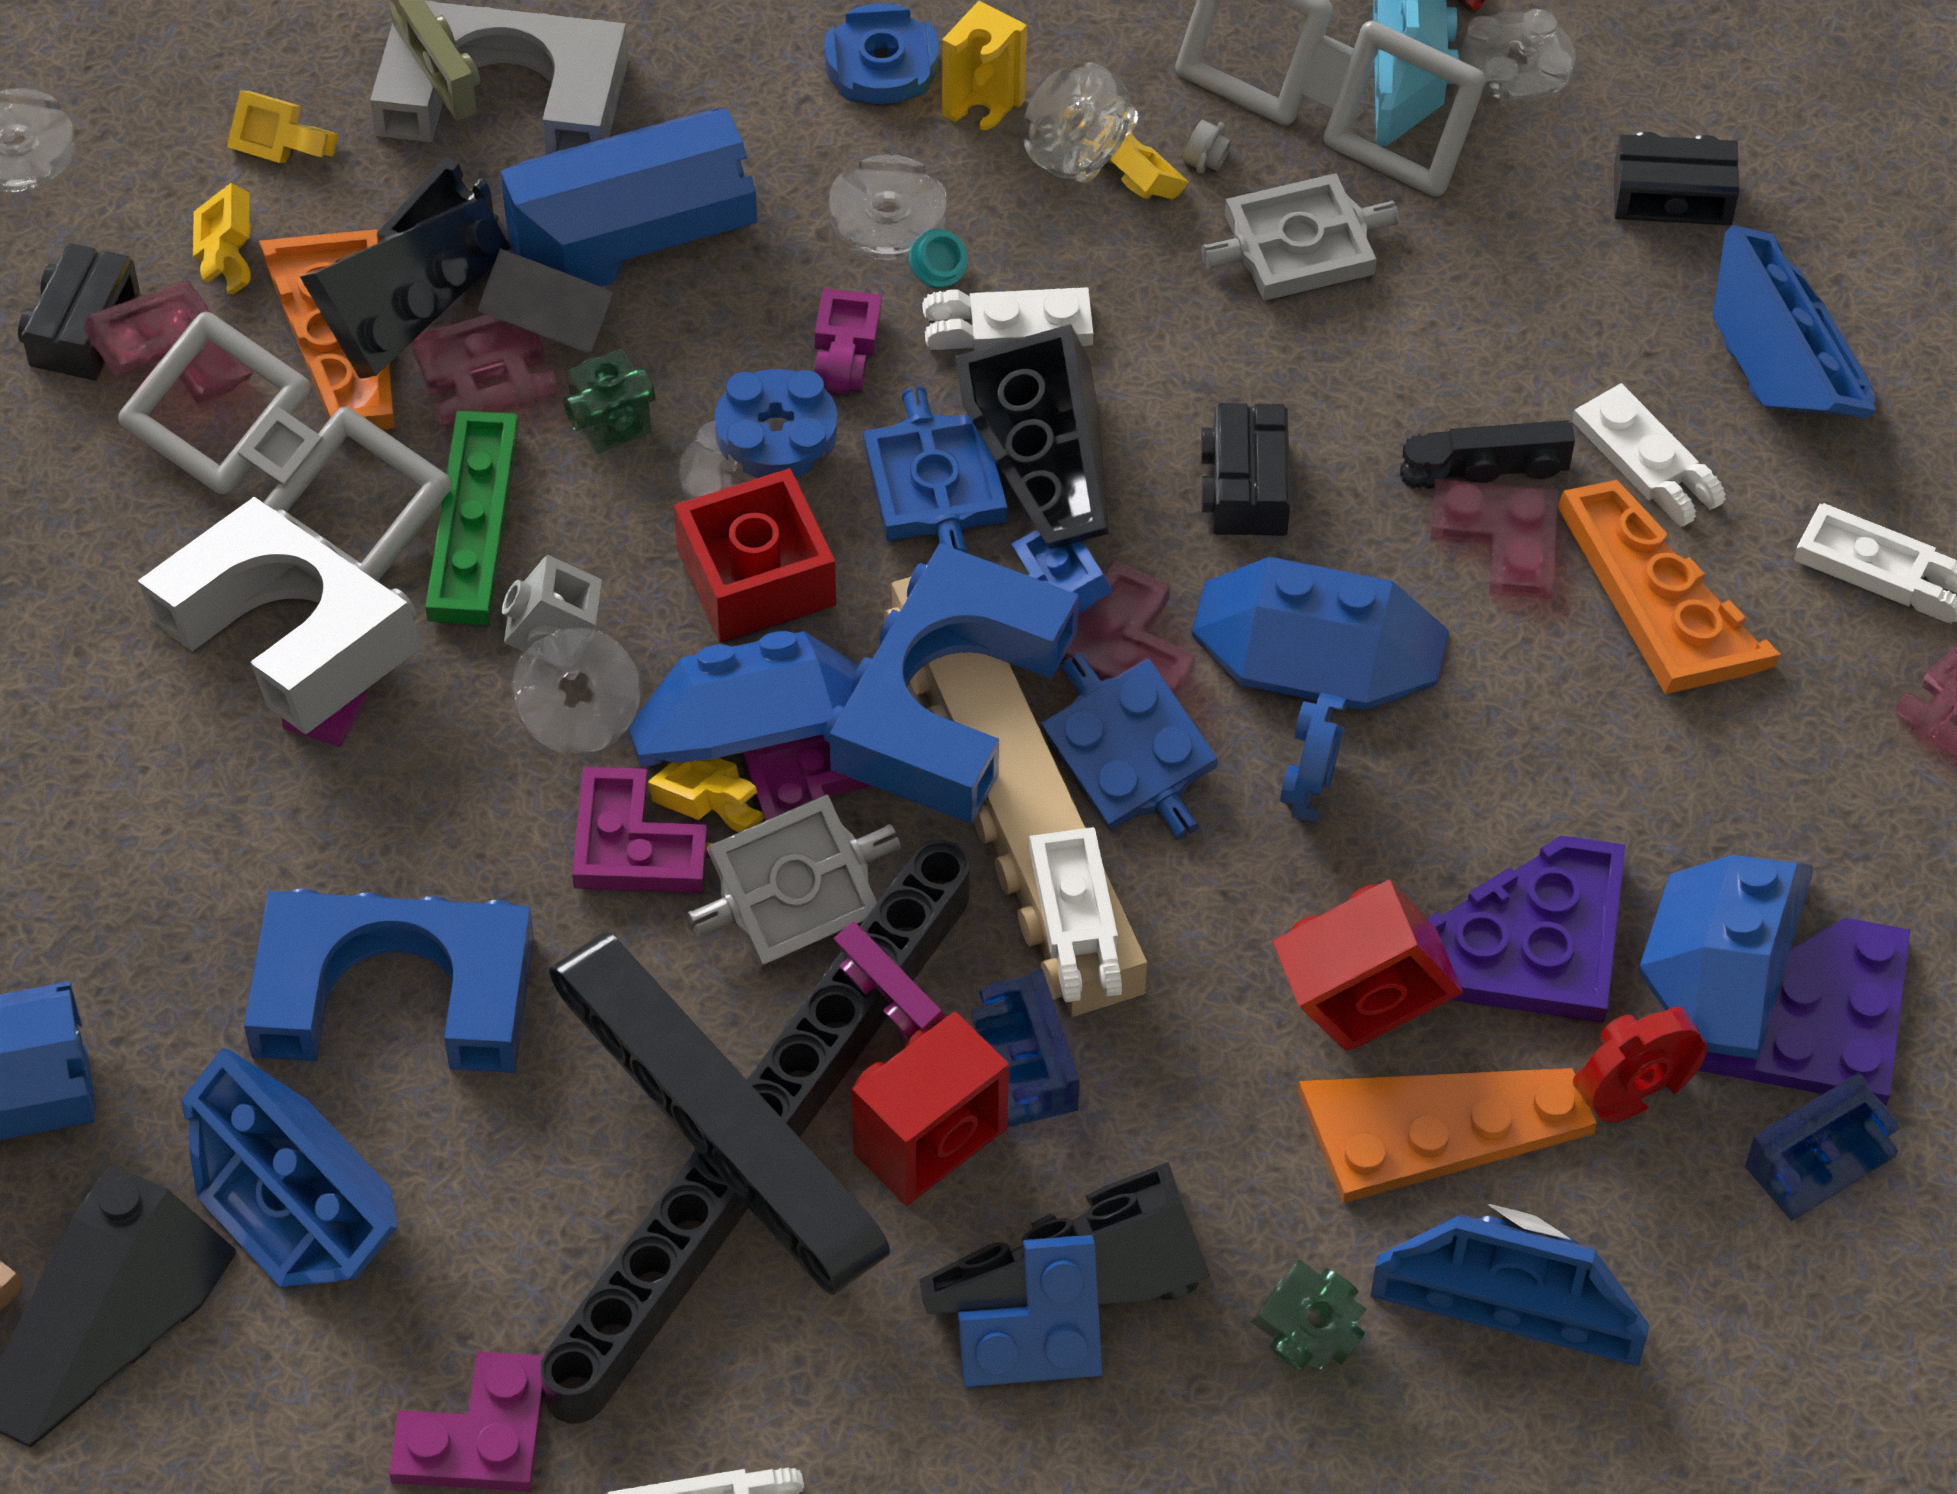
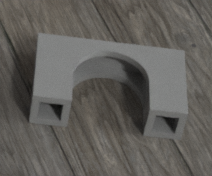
[370,1,629,155]
[138,497,422,735]

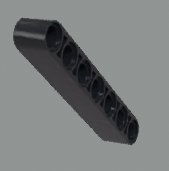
[549,931,890,1295]

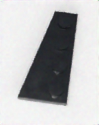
[300,198,511,379]

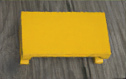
[942,1,1027,130]

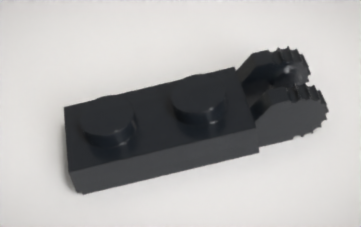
[1400,420,1575,489]

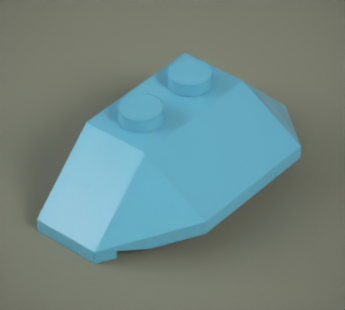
[1373,0,1459,146]

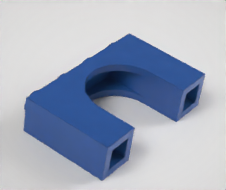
[824,543,1079,824]
[244,889,534,1073]

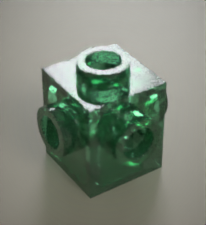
[563,348,656,454]
[1250,1259,1367,1371]

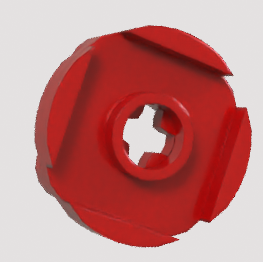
[1573,1007,1707,1122]

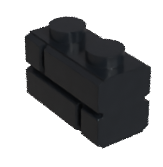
[1614,132,1739,225]
[18,243,140,381]
[1201,403,1290,536]

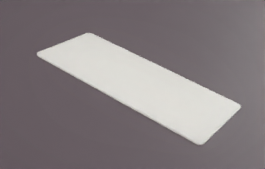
[1488,1204,1571,1240]

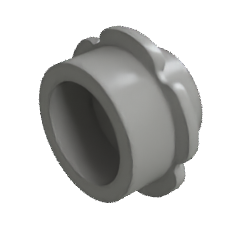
[1183,120,1232,173]

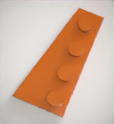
[259,229,395,430]
[1557,480,1781,694]
[1297,1068,1597,1203]

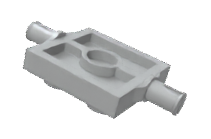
[1201,173,1399,301]
[687,794,901,968]

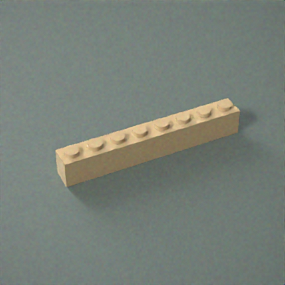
[884,577,1147,1017]

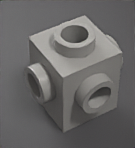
[502,555,602,667]

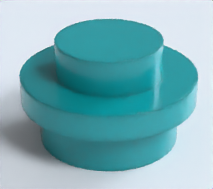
[908,229,968,289]

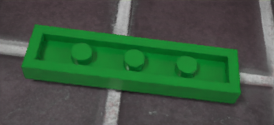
[425,411,519,625]

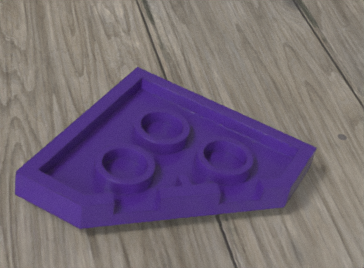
[1427,835,1626,1022]
[1698,918,1911,1106]

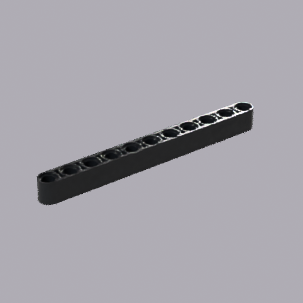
[541,840,970,1424]

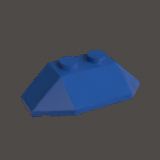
[1713,225,1876,419]
[1192,557,1449,710]
[628,631,859,766]
[1640,855,1813,1059]
[181,1048,398,1288]
[1370,1214,1650,1366]

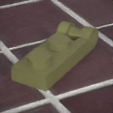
[390,0,480,121]

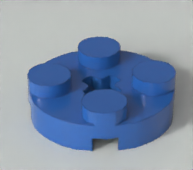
[824,3,939,104]
[715,369,838,478]
[1280,693,1347,824]

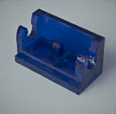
[972,969,1080,1127]
[1745,1072,1899,1221]

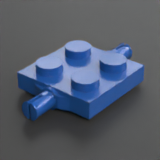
[863,386,1007,554]
[1041,653,1218,840]

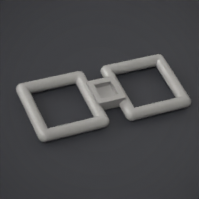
[1175,0,1486,197]
[118,312,452,582]

